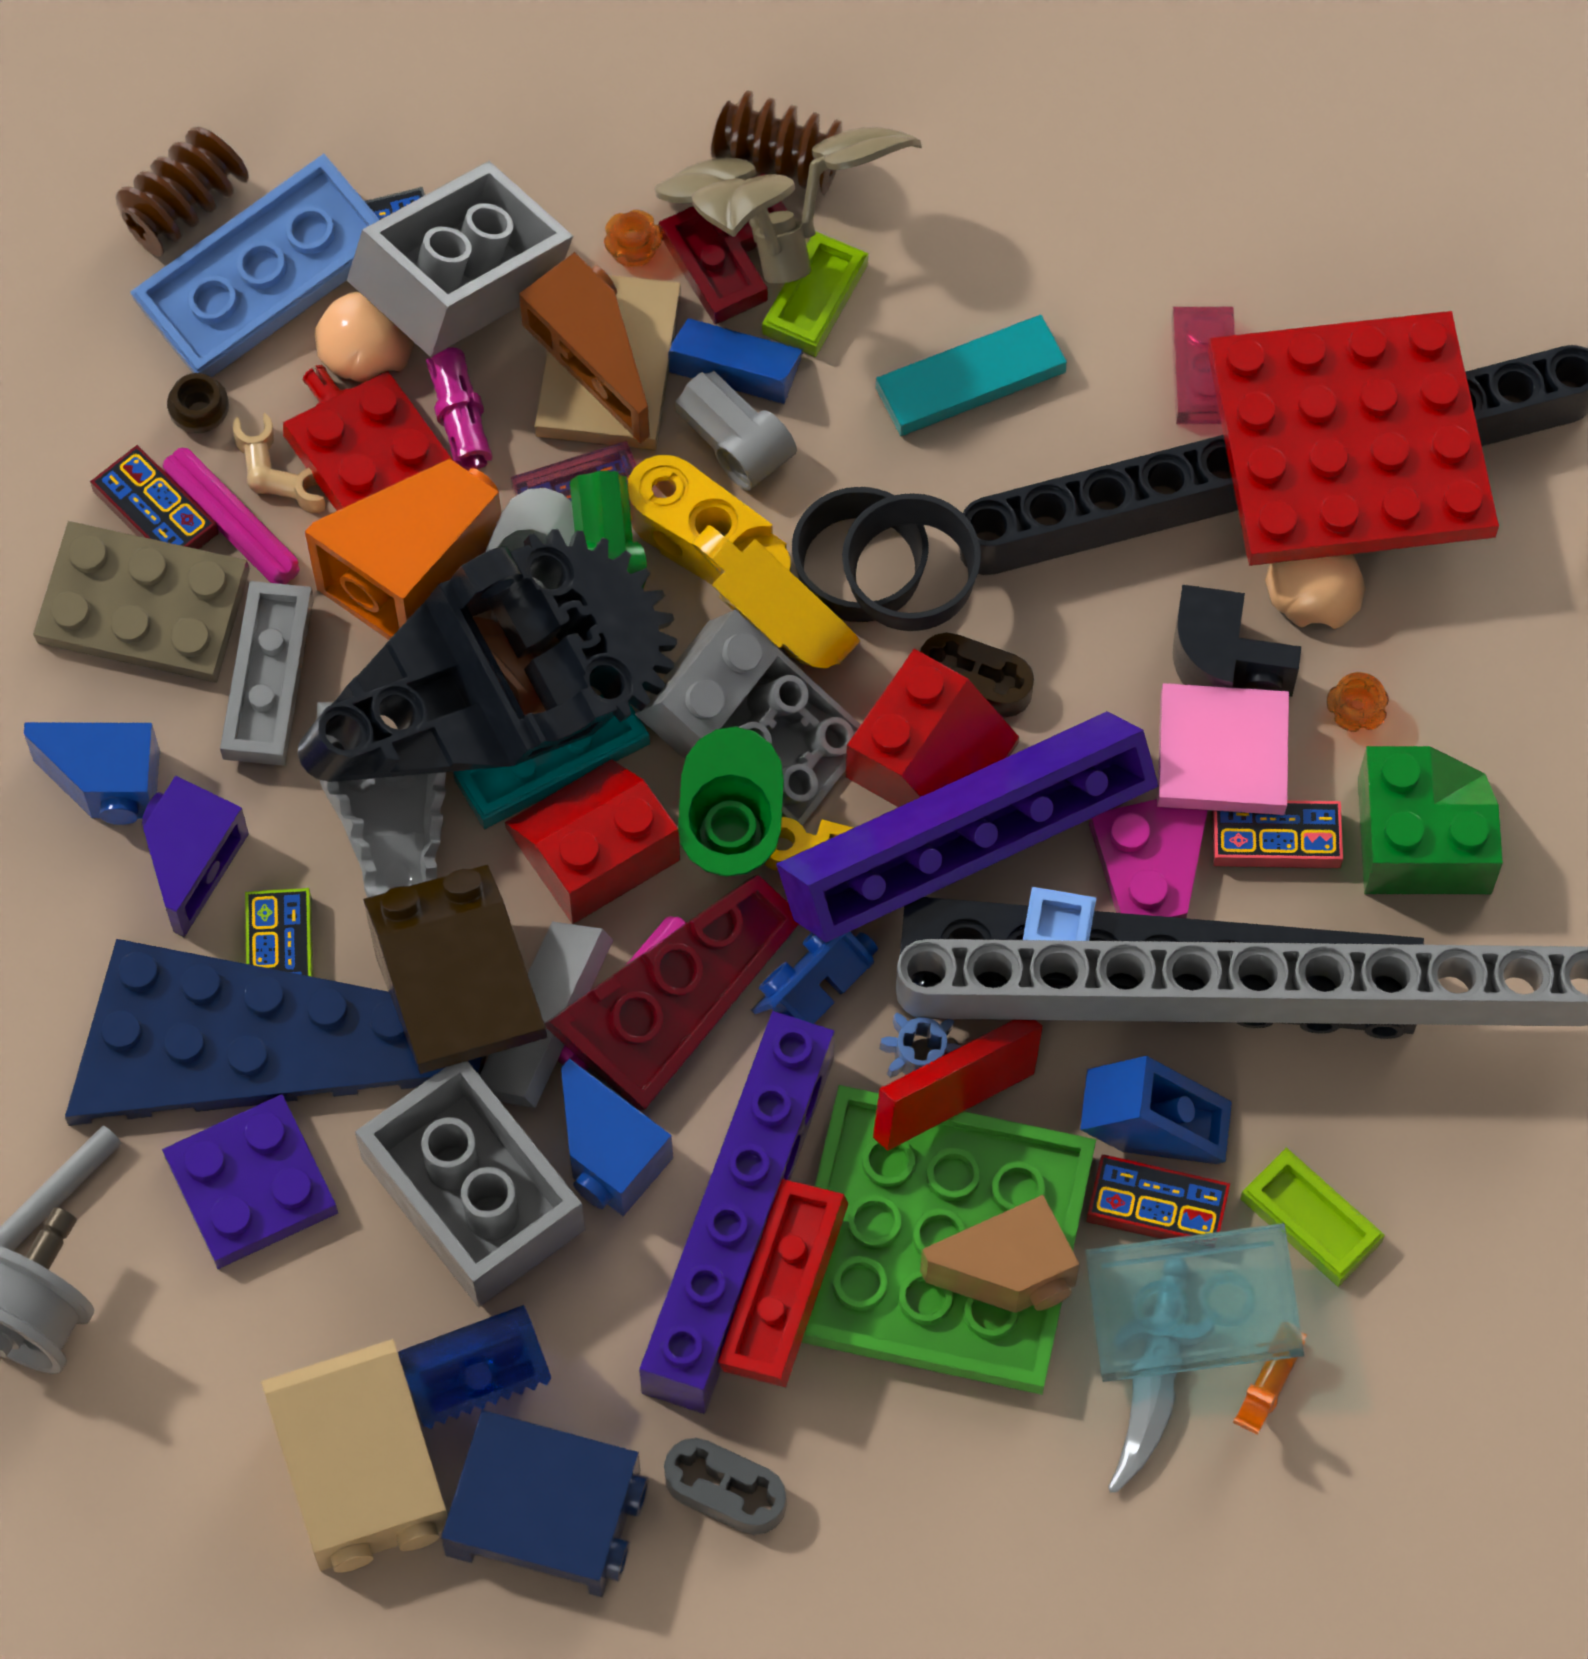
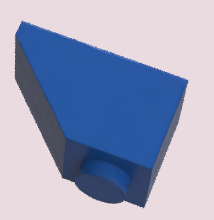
[24,722,160,825]
[1080,1056,1232,1164]
[561,1059,673,1217]

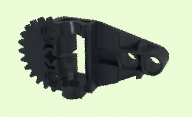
[298,529,677,782]

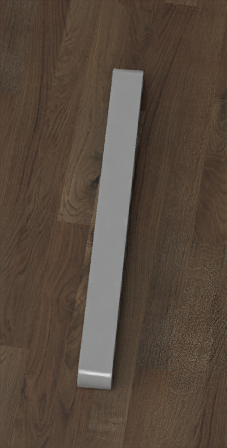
[896,939,1588,1026]

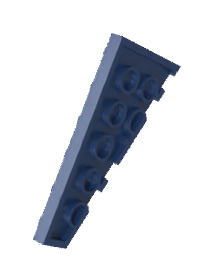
[65,939,486,1126]

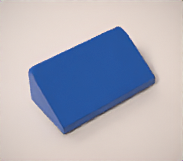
[668,318,803,404]

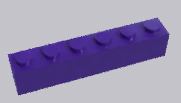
[776,711,1159,942]

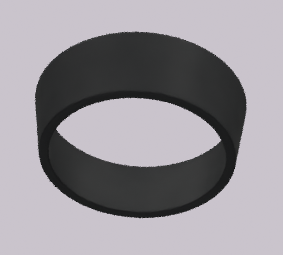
[792,487,929,622]
[842,493,981,631]

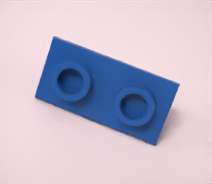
[751,932,878,1024]

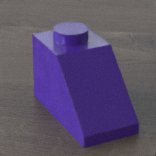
[142,775,249,937]

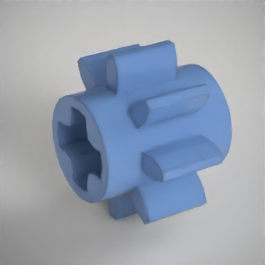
[879,1012,961,1078]

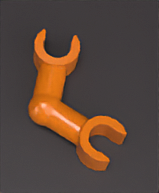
[1233,1323,1307,1435]

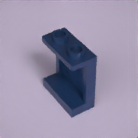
[441,1410,649,1597]

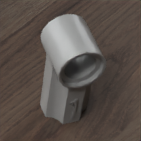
[675,371,797,491]

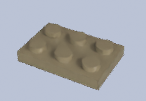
[33,521,250,683]

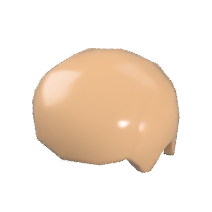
[314,292,414,383]
[1265,554,1366,629]

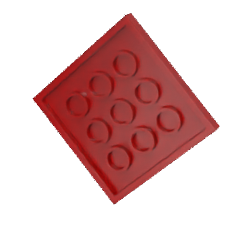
[1207,311,1499,566]

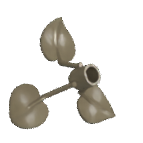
[655,127,922,283]

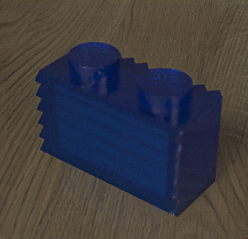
[398,1305,552,1429]

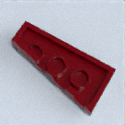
[544,874,799,1111]

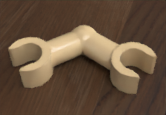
[233,413,326,513]

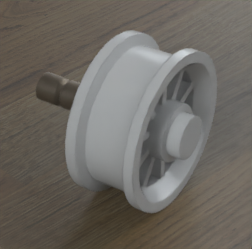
[0,1207,95,1374]

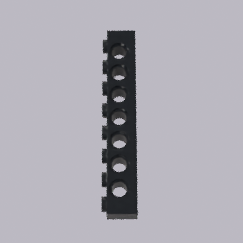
[900,897,1424,1039]

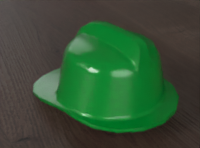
[678,727,784,877]

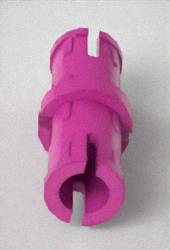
[426,347,492,471]

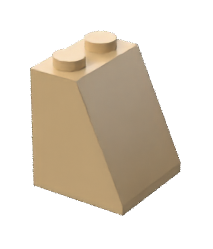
[261,1339,448,1573]

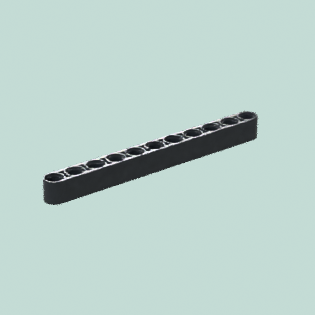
[959,345,1588,575]

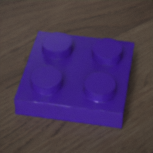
[162,1094,338,1269]

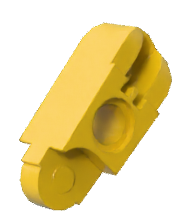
[627,455,791,585]
[692,525,861,669]

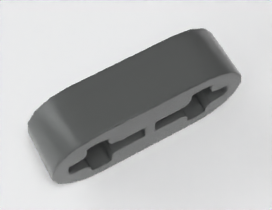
[664,1438,786,1535]

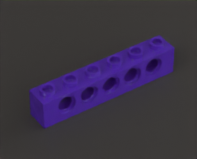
[639,1011,835,1414]

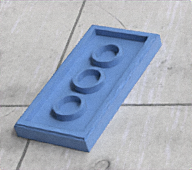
[130,154,380,377]

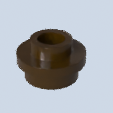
[167,373,229,433]

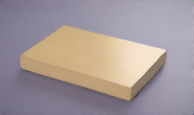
[535,275,681,450]

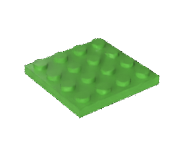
[801,1085,1096,1395]

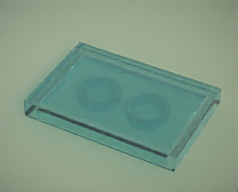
[1085,1223,1304,1382]

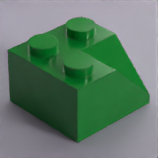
[1358,746,1503,894]

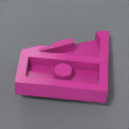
[1089,799,1208,918]

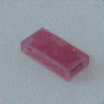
[1171,306,1235,424]

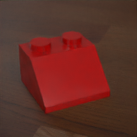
[846,648,1019,807]
[504,759,680,924]

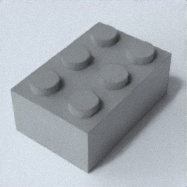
[347,161,573,357]
[355,1061,585,1308]

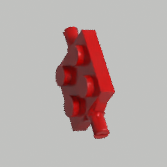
[283,365,452,511]

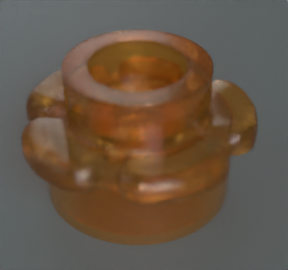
[604,210,663,267]
[1326,672,1389,732]

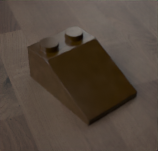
[363,864,548,1074]

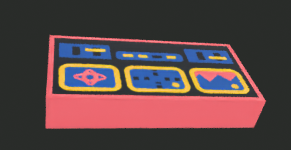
[1212,800,1343,868]

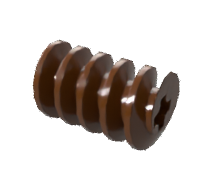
[711,90,842,195]
[116,127,249,257]

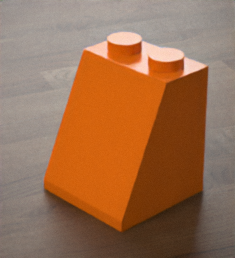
[305,459,501,640]

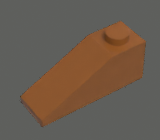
[519,252,650,444]

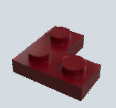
[658,174,788,325]

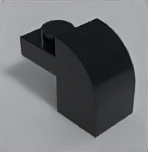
[1173,584,1302,697]

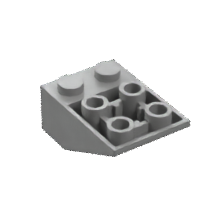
[635,609,861,826]

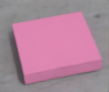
[1157,683,1289,815]

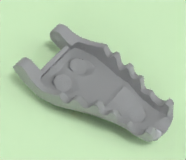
[317,702,446,898]

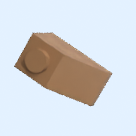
[920,1195,1080,1313]

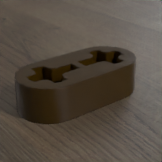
[920,632,1034,718]

